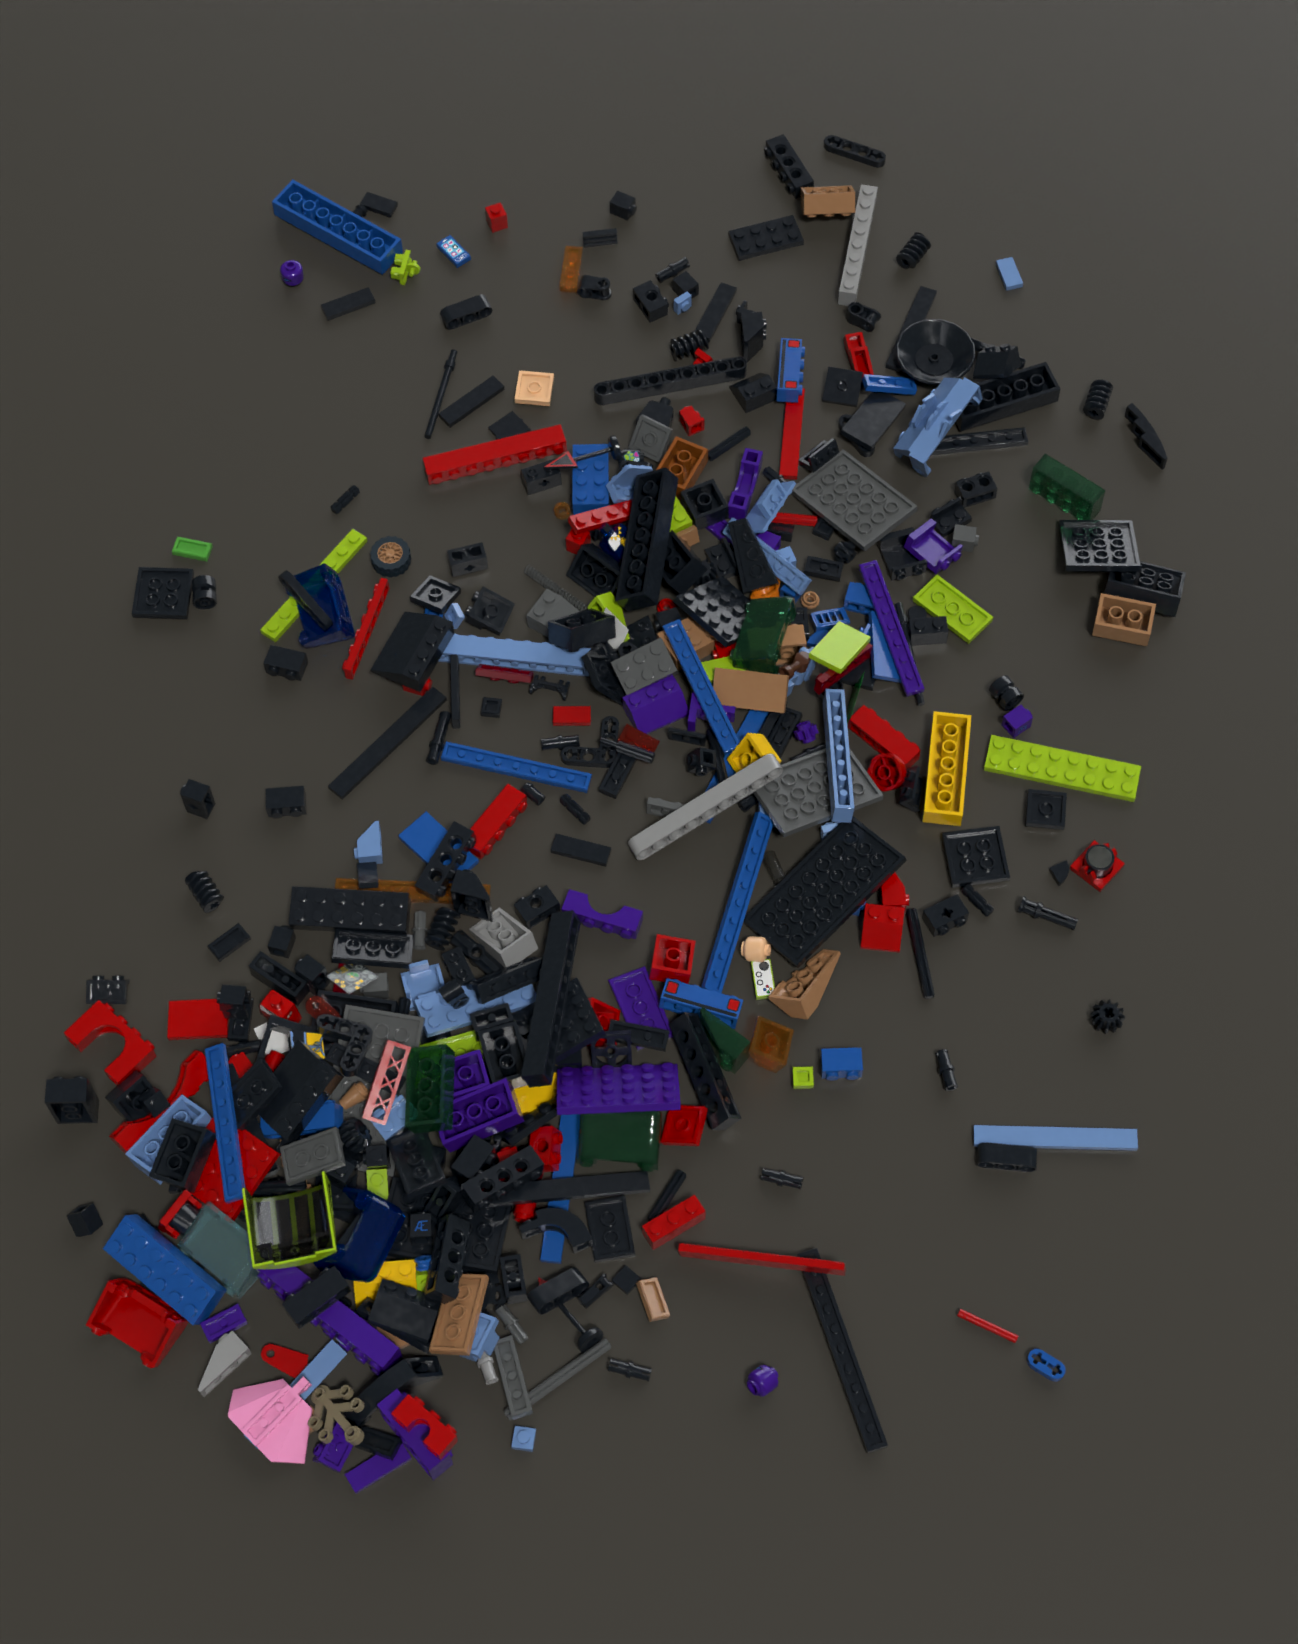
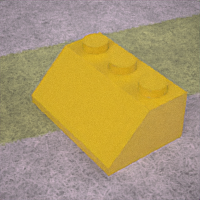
[353,1259,417,1311]

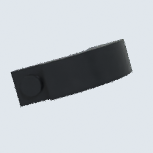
[519,1208,593,1253]

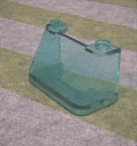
[177,1201,268,1299]

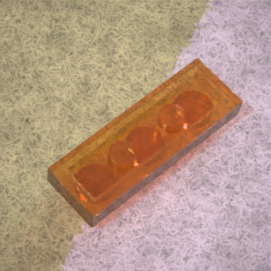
[560,246,583,292]

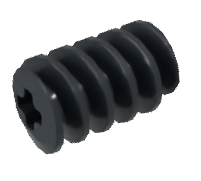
[896,232,931,269]
[670,330,709,361]
[1083,379,1113,420]
[185,871,224,913]
[425,907,461,951]

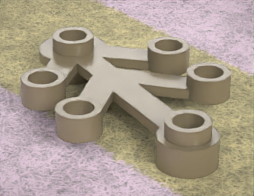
[308,1385,364,1446]

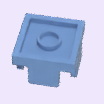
[400,960,445,1011]
[459,1312,499,1362]

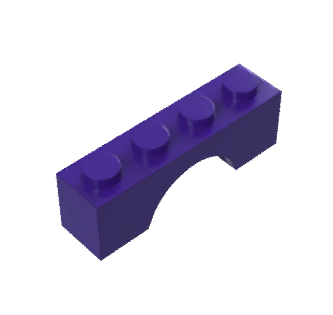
[728,448,763,520]
[561,889,643,939]

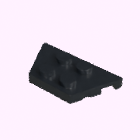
[581,643,627,706]

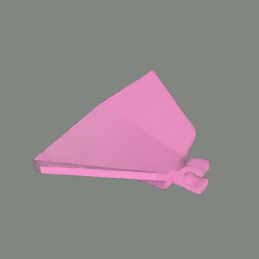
[228,1377,313,1464]

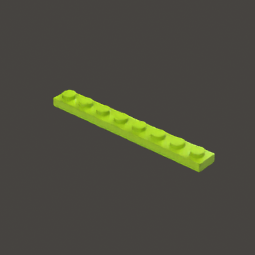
[260,529,367,643]

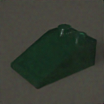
[700,1007,750,1074]

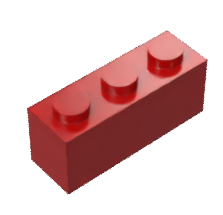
[642,1195,706,1250]

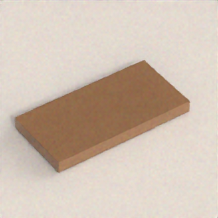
[713,668,789,713]
[429,1274,489,1356]

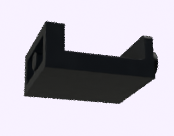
[878,527,927,581]

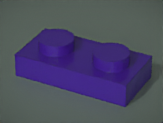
[200,1304,248,1343]

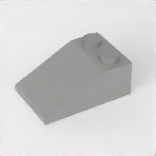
[469,907,538,968]

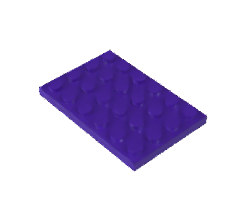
[557,1062,681,1115]

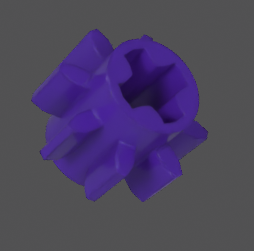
[794,720,819,743]

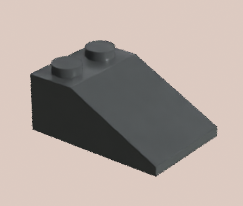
[527,589,580,638]

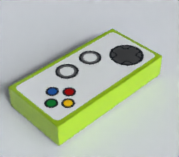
[751,959,775,1000]

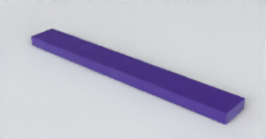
[859,560,925,697]

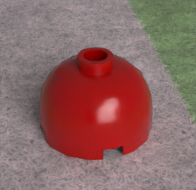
[867,753,907,791]

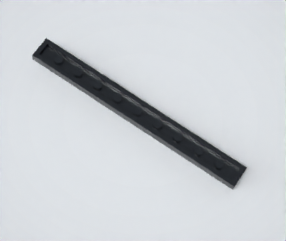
[797,1248,888,1454]

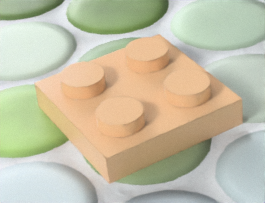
[515,371,554,406]

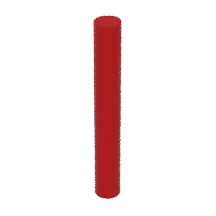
[957,1309,1018,1343]

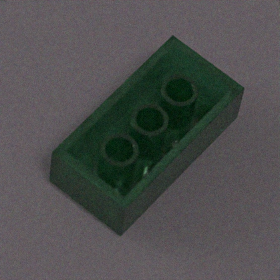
[1029,454,1106,520]
[405,1044,455,1134]

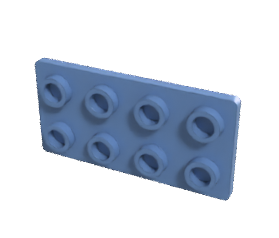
[746,479,796,534]

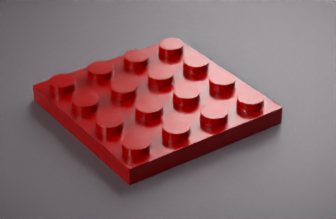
[190,1116,281,1223]

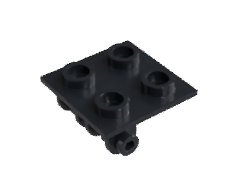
[623,615,657,654]

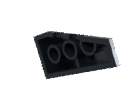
[275,1137,363,1191]

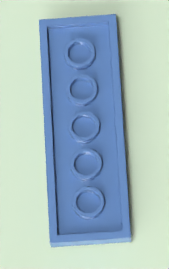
[414,984,536,1038]

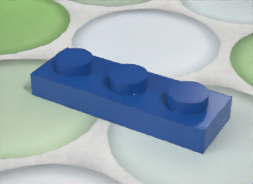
[862,374,917,395]

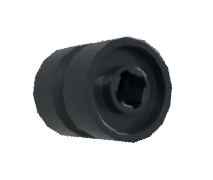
[192,575,217,610]
[989,675,1024,711]

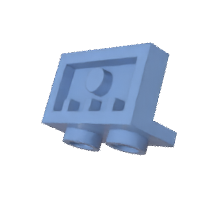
[371,1094,419,1141]

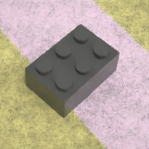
[611,637,679,695]

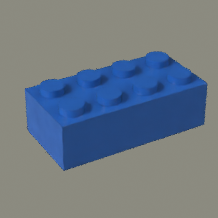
[572,444,609,515]

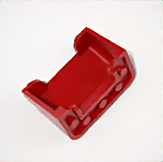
[86,1278,189,1368]

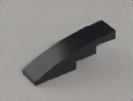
[1124,403,1168,470]

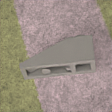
[198,1331,252,1398]

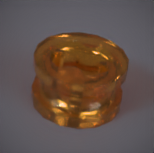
[554,502,571,520]

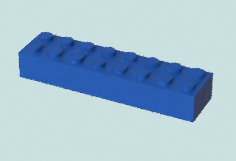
[272,179,403,275]

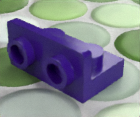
[312,1421,354,1472]

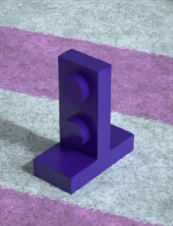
[688,690,736,731]

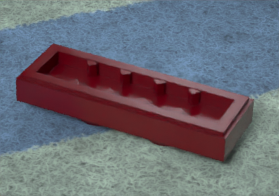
[475,664,534,683]

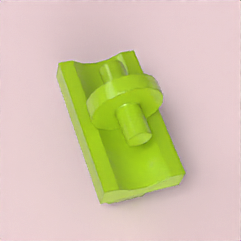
[391,250,421,285]

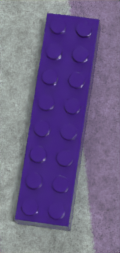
[256,1248,403,1377]

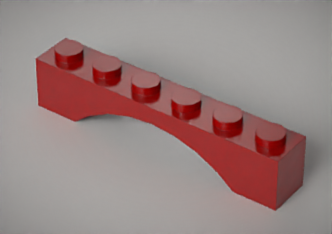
[109,1050,209,1154]

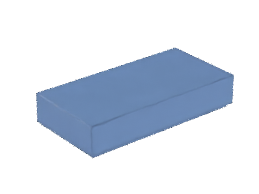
[995,257,1023,291]

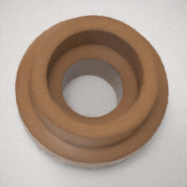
[801,591,819,609]

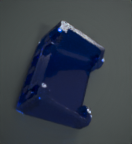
[285,563,355,648]

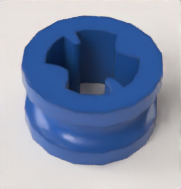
[414,1255,431,1271]

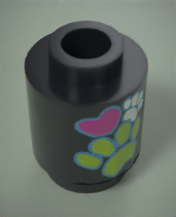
[619,449,644,465]

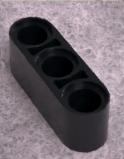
[440,294,493,330]
[977,1143,1037,1172]
[527,1267,589,1315]

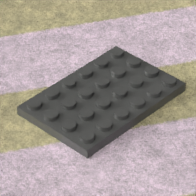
[791,449,918,552]
[753,748,884,837]

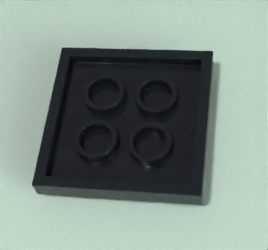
[132,567,194,619]
[942,826,1010,888]

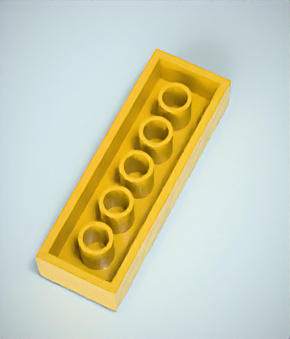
[922,711,971,826]

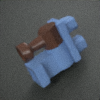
[779,646,816,697]

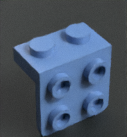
[606,464,653,504]

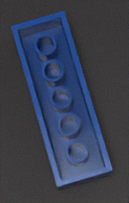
[103,1214,227,1325]

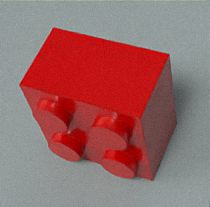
[649,934,696,984]

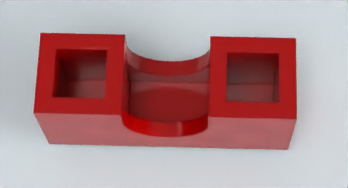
[391,1394,458,1461]

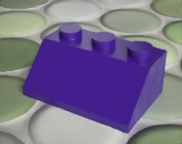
[623,675,689,737]

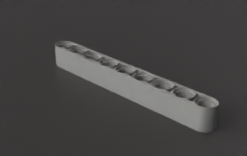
[628,753,783,860]

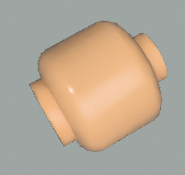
[741,936,771,962]

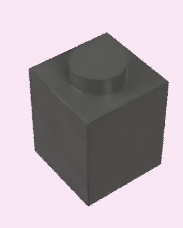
[952,524,979,552]
[360,972,389,999]

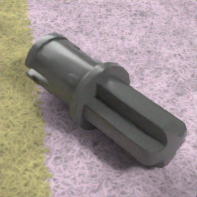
[412,910,428,950]
[495,1304,528,1344]

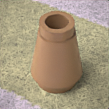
[339,1082,369,1110]

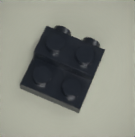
[464,586,515,636]

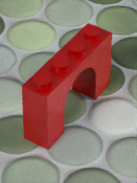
[64,1000,157,1086]

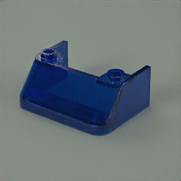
[312,1187,405,1283]

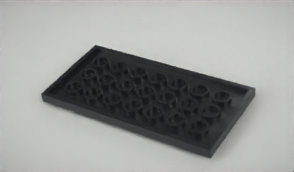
[743,816,907,968]

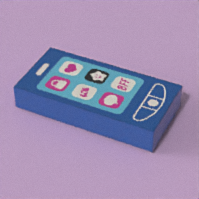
[437,235,471,268]

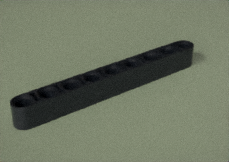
[594,356,747,405]

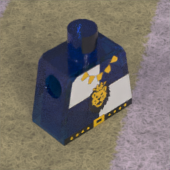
[599,522,628,564]

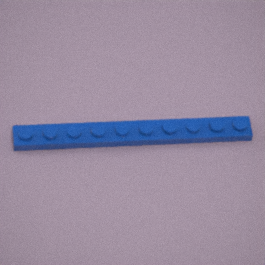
[701,812,774,993]

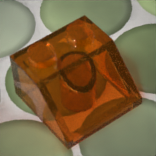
[749,1016,794,1073]

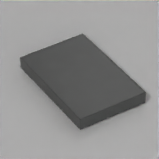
[280,1127,346,1186]

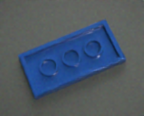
[869,611,901,683]
[398,811,479,887]

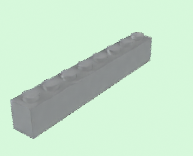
[838,184,878,306]

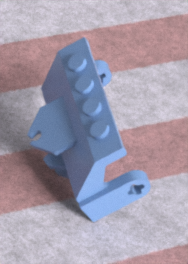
[893,377,982,477]

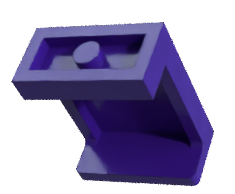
[904,518,963,574]

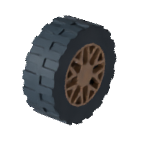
[370,536,411,578]

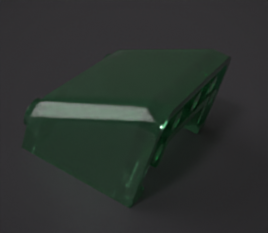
[730,596,797,674]
[577,1111,662,1172]

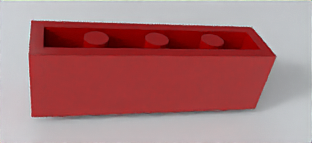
[848,705,921,769]
[469,784,528,860]

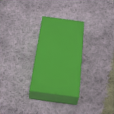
[172,536,213,562]

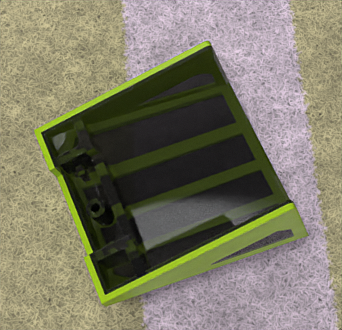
[242,1171,337,1269]

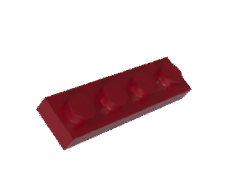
[814,643,873,695]

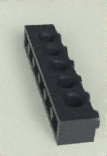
[669,1012,742,1130]

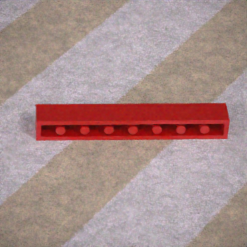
[423,424,567,485]

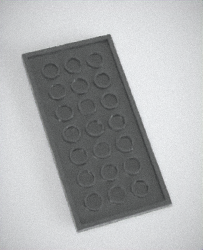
[327,1005,425,1177]

